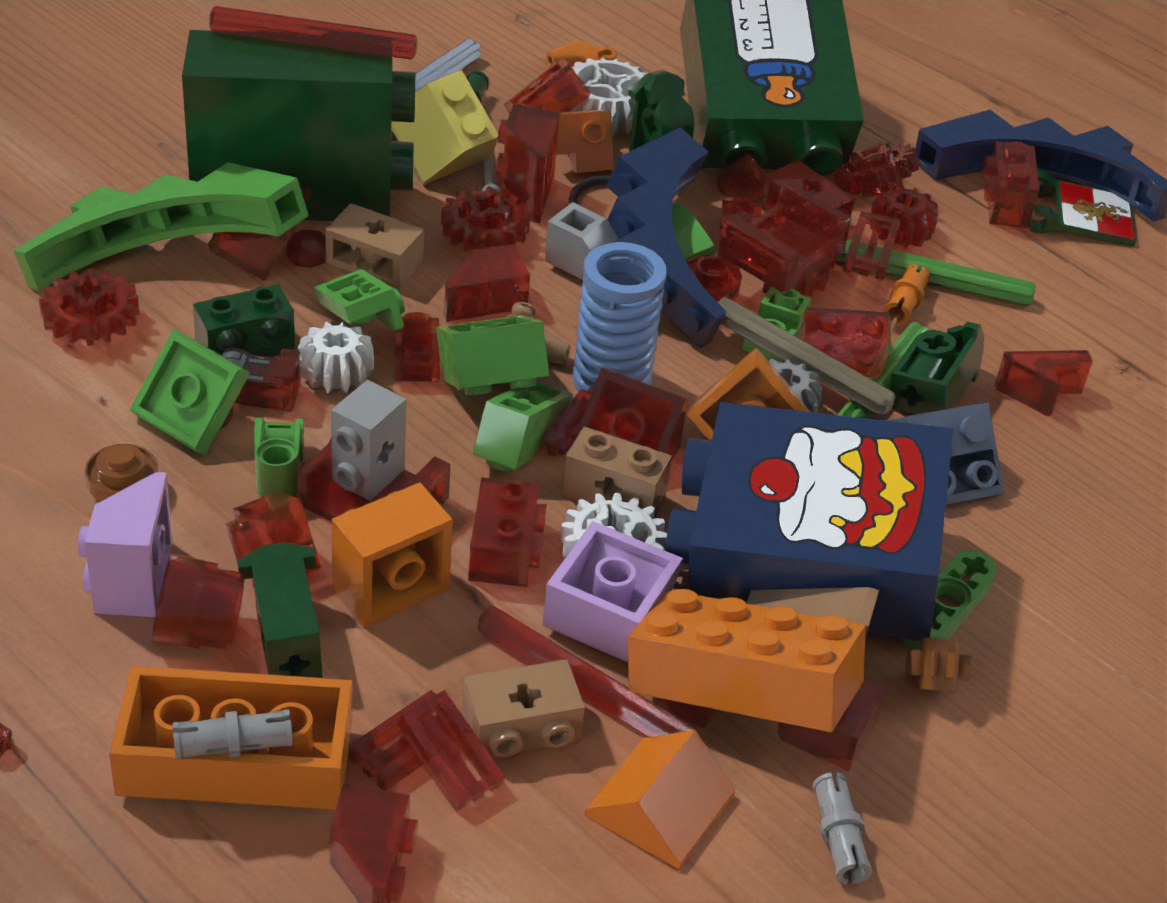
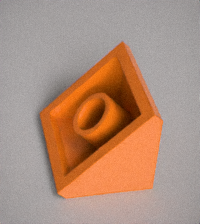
[585,730,735,870]

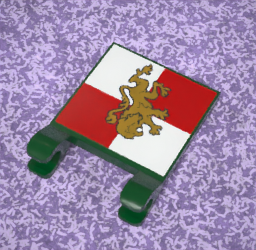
[1025,168,1136,246]

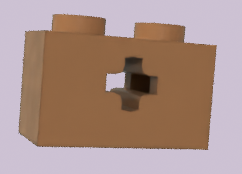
[325,203,425,289]
[562,427,672,518]
[462,659,585,760]

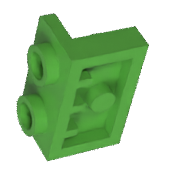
[314,269,405,331]

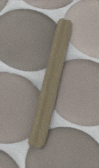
[718,297,896,416]

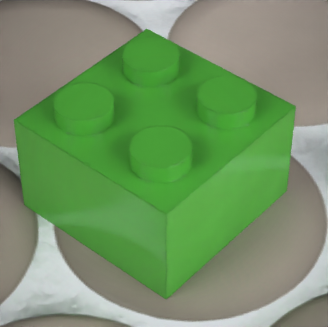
[436,315,549,395]

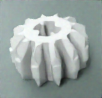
[298,321,374,394]

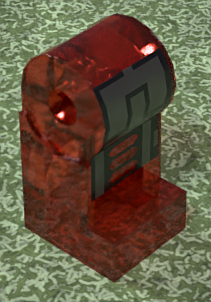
[220,348,301,412]

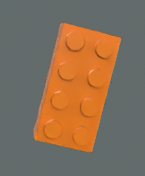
[628,589,866,732]
[109,666,352,810]

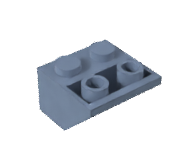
[885,403,1005,505]

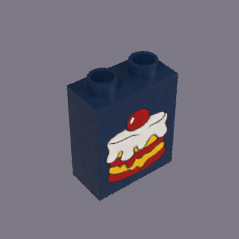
[665,402,953,641]

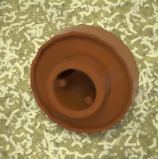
[85,444,158,501]

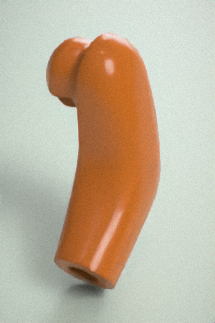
[546,41,617,70]

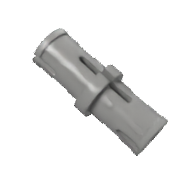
[173,709,292,759]
[813,772,872,884]

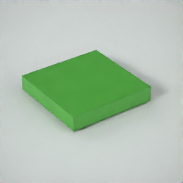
[129,329,250,455]

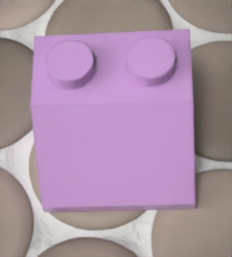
[78,472,173,617]
[542,521,683,662]

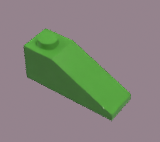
[473,381,573,471]

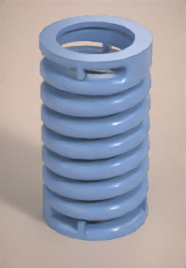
[573,242,666,407]

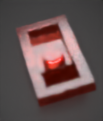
[995,350,1093,416]

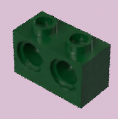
[193,284,295,358]

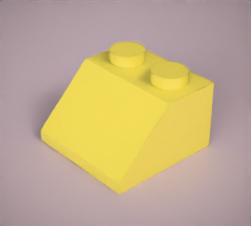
[392,70,499,186]

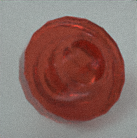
[687,256,742,302]

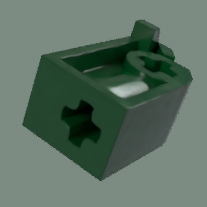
[628,70,695,152]
[890,321,984,415]
[237,542,323,678]

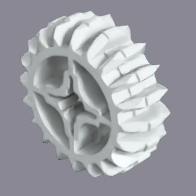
[557,57,648,137]

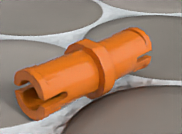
[883,264,930,326]

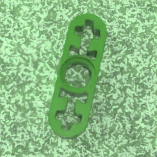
[901,550,997,650]

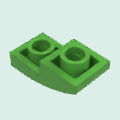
[672,202,716,268]
[742,286,812,362]

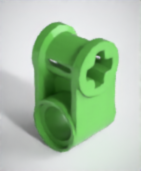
[254,418,304,502]

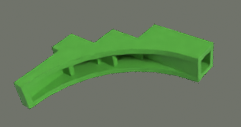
[13,162,309,291]

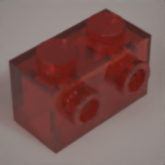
[982,141,1039,229]
[468,477,547,587]

